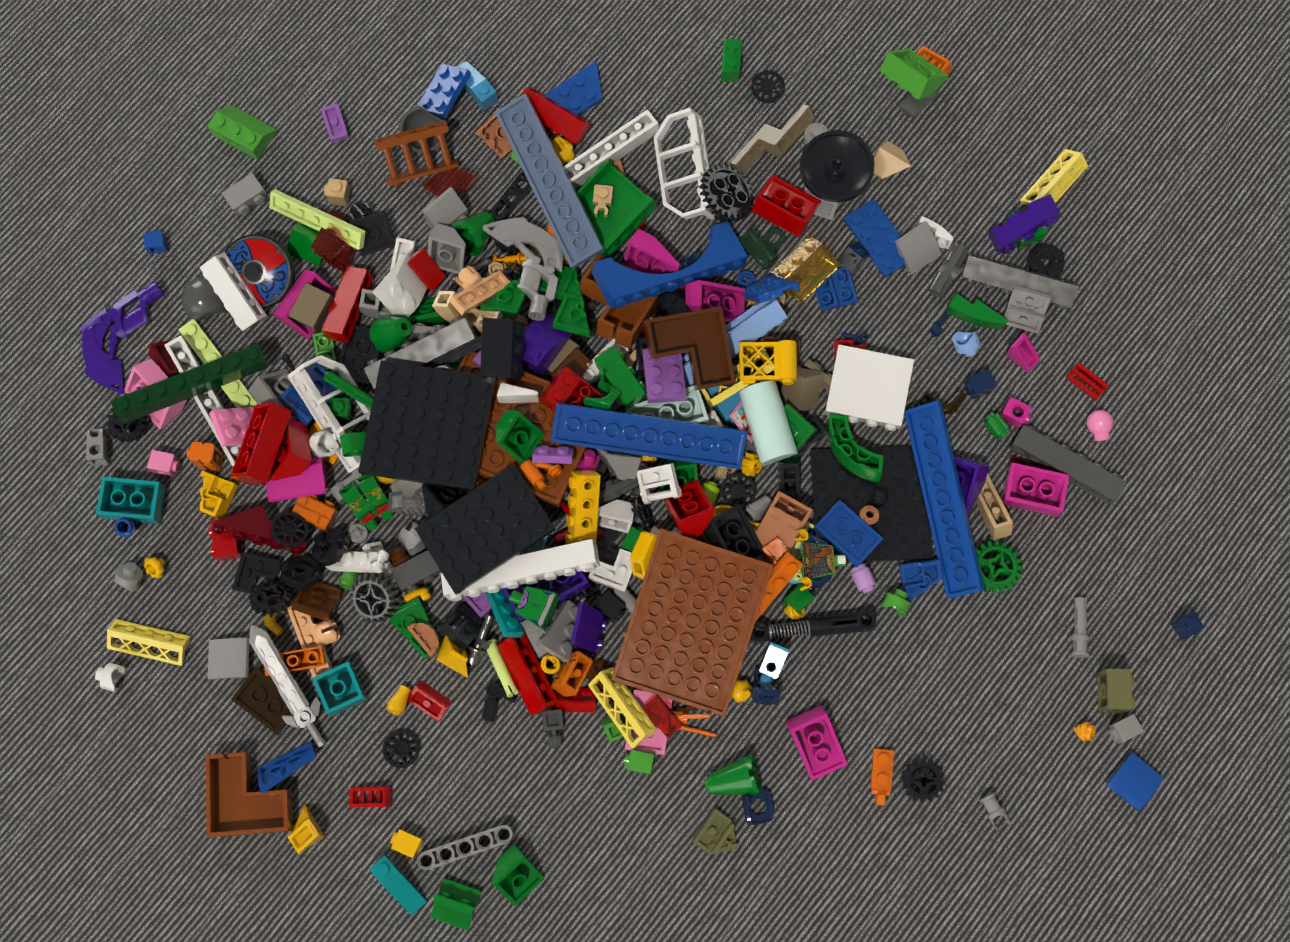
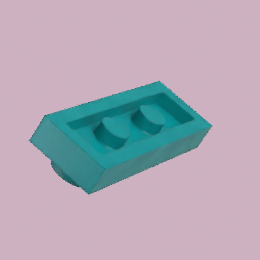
[485,589,524,638]

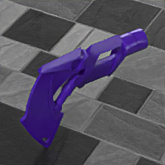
[79,281,165,394]

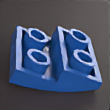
[811,267,859,311]
[1106,752,1164,811]

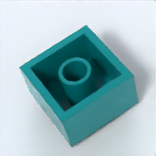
[312,661,368,717]

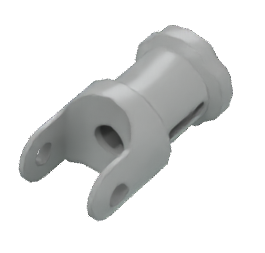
[979,792,1011,831]

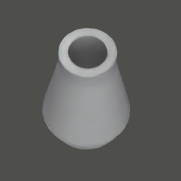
[743,495,772,522]

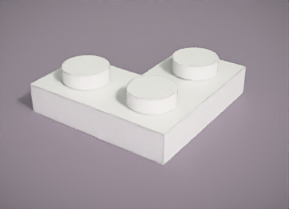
[588,549,632,593]

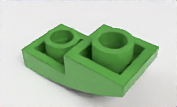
[312,332,337,370]

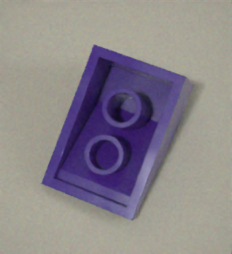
[522,313,573,376]
[954,455,990,516]
[571,602,608,654]

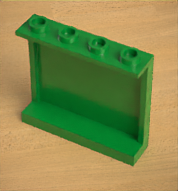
[576,160,658,258]

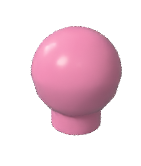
[1086,410,1114,441]

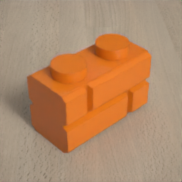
[187,441,224,471]
[292,495,339,531]
[551,651,593,697]

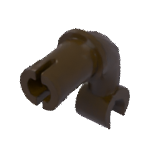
[920,390,966,415]

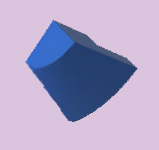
[898,558,943,603]

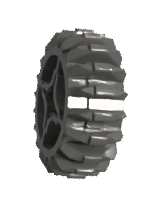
[349,572,401,624]

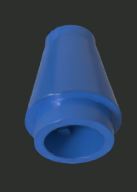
[115,518,137,537]

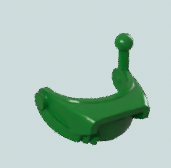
[583,369,621,410]

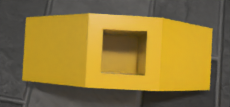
[630,531,657,580]

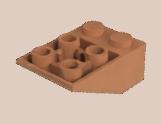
[755,491,813,551]

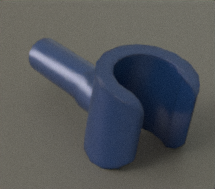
[930,313,948,337]
[841,332,869,345]

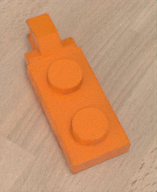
[870,749,894,806]

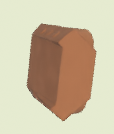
[475,114,512,159]

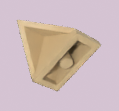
[873,141,911,180]

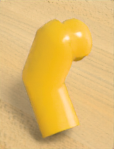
[403,587,431,603]
[264,613,284,637]

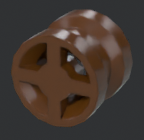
[388,546,411,568]

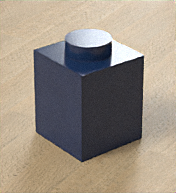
[964,369,997,400]
[1171,611,1205,641]

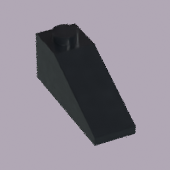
[777,457,800,502]

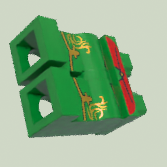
[338,474,394,531]

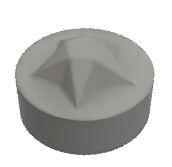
[348,524,368,544]

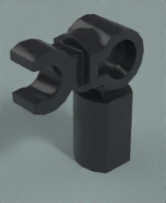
[481,683,516,722]

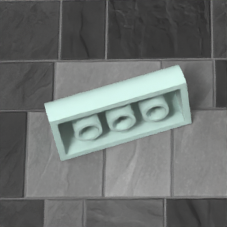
[739,381,798,466]
[624,386,709,424]

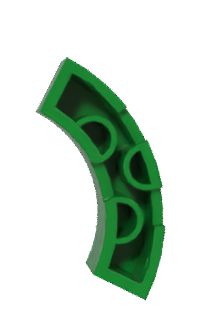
[827,414,884,483]

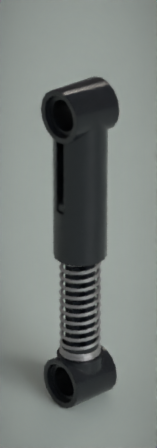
[750,610,877,644]

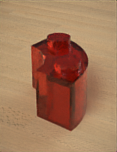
[423,170,475,197]
[311,227,356,273]

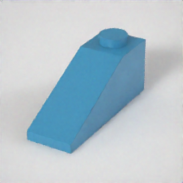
[458,61,498,111]

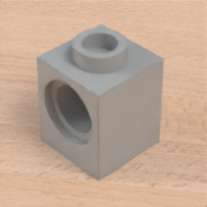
[1108,714,1144,744]

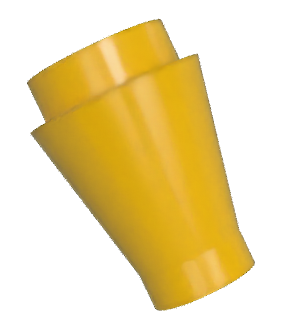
[541,654,560,674]
[386,685,411,716]

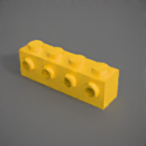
[565,470,601,545]

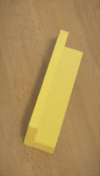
[1020,149,1088,205]
[700,349,774,408]
[107,619,190,666]
[588,667,658,749]

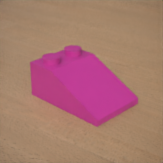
[622,229,680,274]
[785,705,848,781]

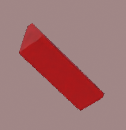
[407,249,446,291]
[408,681,453,722]
[556,688,596,713]

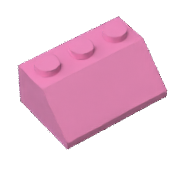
[124,359,187,430]

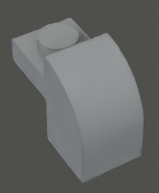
[359,289,393,319]

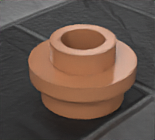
[859,506,879,525]

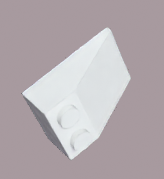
[373,253,427,318]

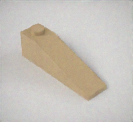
[976,462,1013,541]

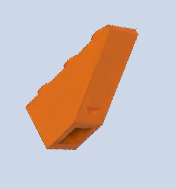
[264,646,325,677]

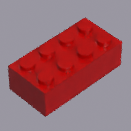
[230,402,292,485]

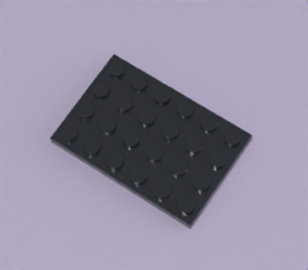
[414,464,556,595]

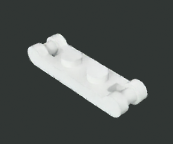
[325,550,389,573]

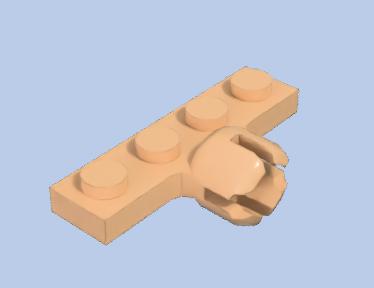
[449,266,510,315]
[287,607,340,677]

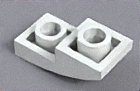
[917,216,953,249]

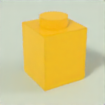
[390,829,424,859]

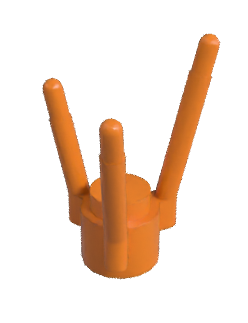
[671,706,717,737]

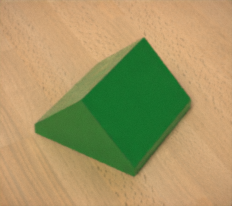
[287,223,335,267]
[408,297,449,327]

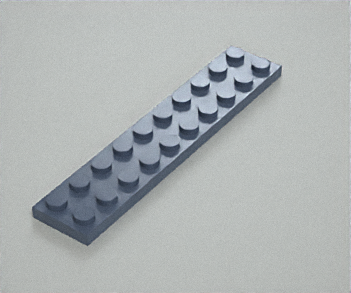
[495,93,605,269]

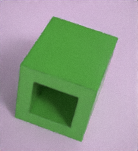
[624,750,655,776]

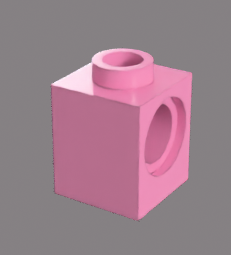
[147,450,180,477]

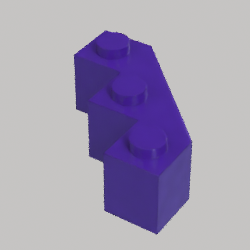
[988,194,1060,255]

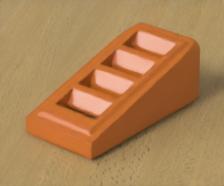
[917,46,953,75]

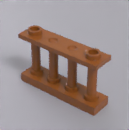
[374,120,459,186]

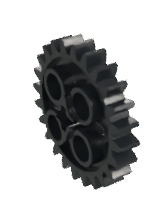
[699,164,755,222]

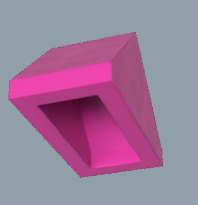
[1006,333,1040,373]

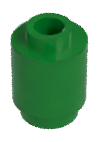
[983,412,1011,441]

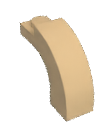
[432,291,503,335]

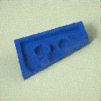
[257,742,316,794]

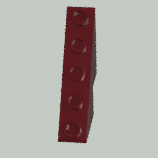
[211,505,307,555]

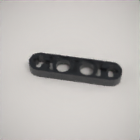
[491,170,532,221]

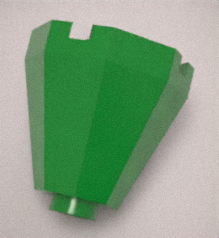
[450,212,495,256]

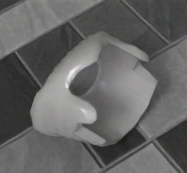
[398,522,427,558]

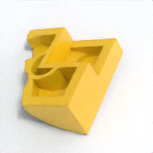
[200,471,239,519]

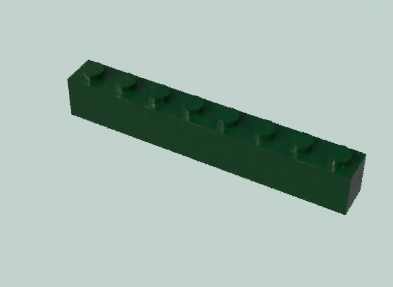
[110,344,268,425]

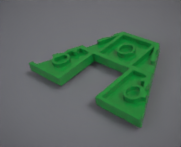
[480,260,590,337]

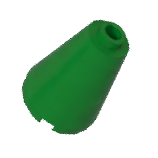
[369,316,412,353]
[705,755,762,795]

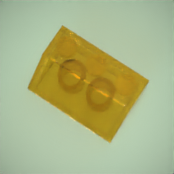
[770,235,840,303]

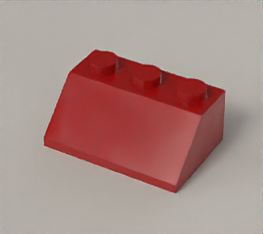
[751,175,821,238]
[270,418,312,481]
[664,480,715,539]

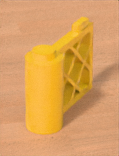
[739,340,798,385]

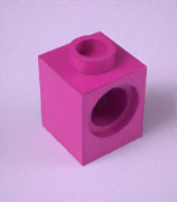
[1001,397,1032,428]

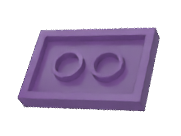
[642,349,687,403]

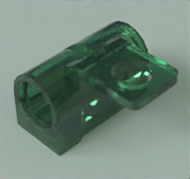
[739,227,787,270]

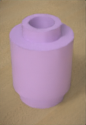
[851,563,877,594]

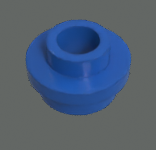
[737,271,755,289]

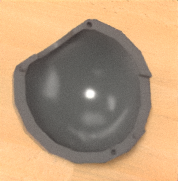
[399,106,446,153]
[182,276,227,322]

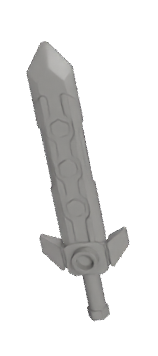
[249,625,326,747]

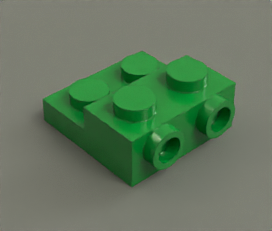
[784,404,817,458]

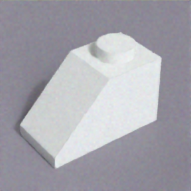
[597,499,634,533]

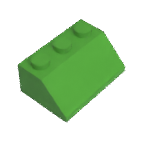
[880,48,949,99]
[207,105,278,160]

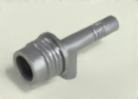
[466,614,494,666]

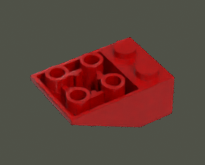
[538,367,604,413]

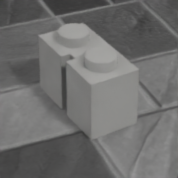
[221,173,268,217]

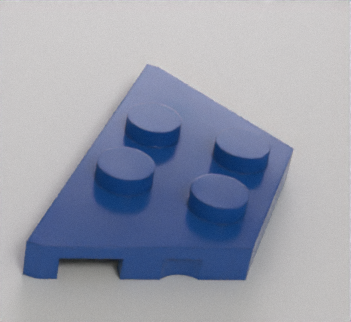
[545,62,603,116]
[742,275,800,303]

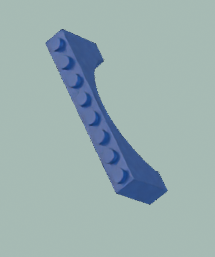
[592,221,748,309]

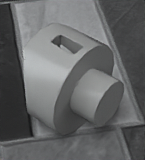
[804,122,828,144]
[114,562,143,592]

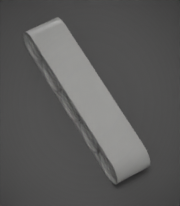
[417,825,514,870]

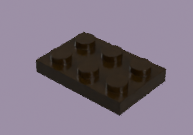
[231,668,294,735]

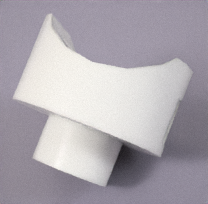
[309,430,339,458]
[95,663,126,692]

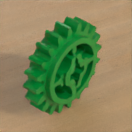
[975,540,1023,594]

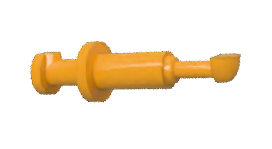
[492,252,527,265]

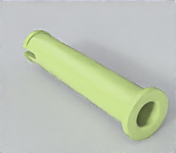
[486,639,519,697]

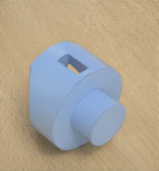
[952,331,981,357]

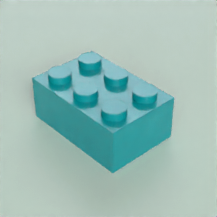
[96,477,166,524]

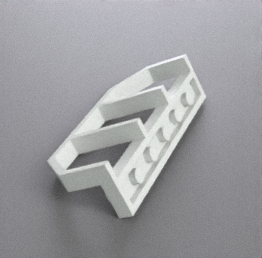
[654,108,715,220]
[287,355,370,473]

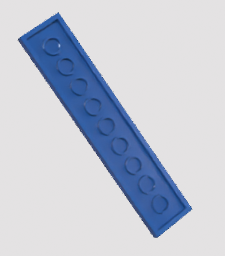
[904,401,985,599]
[550,402,748,469]

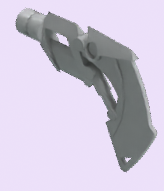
[482,217,564,321]

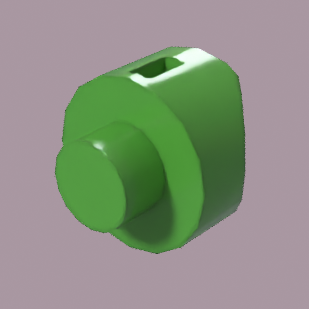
[881,589,911,618]

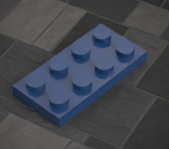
[843,199,905,279]

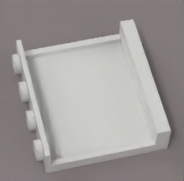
[824,345,914,431]

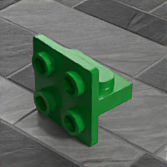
[430,878,481,930]

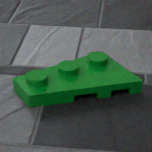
[389,597,442,659]

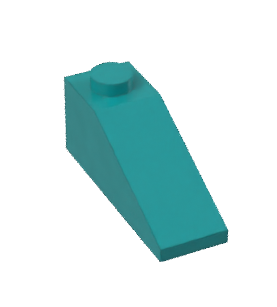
[369,855,427,916]

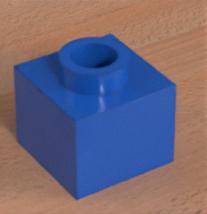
[143,230,168,254]

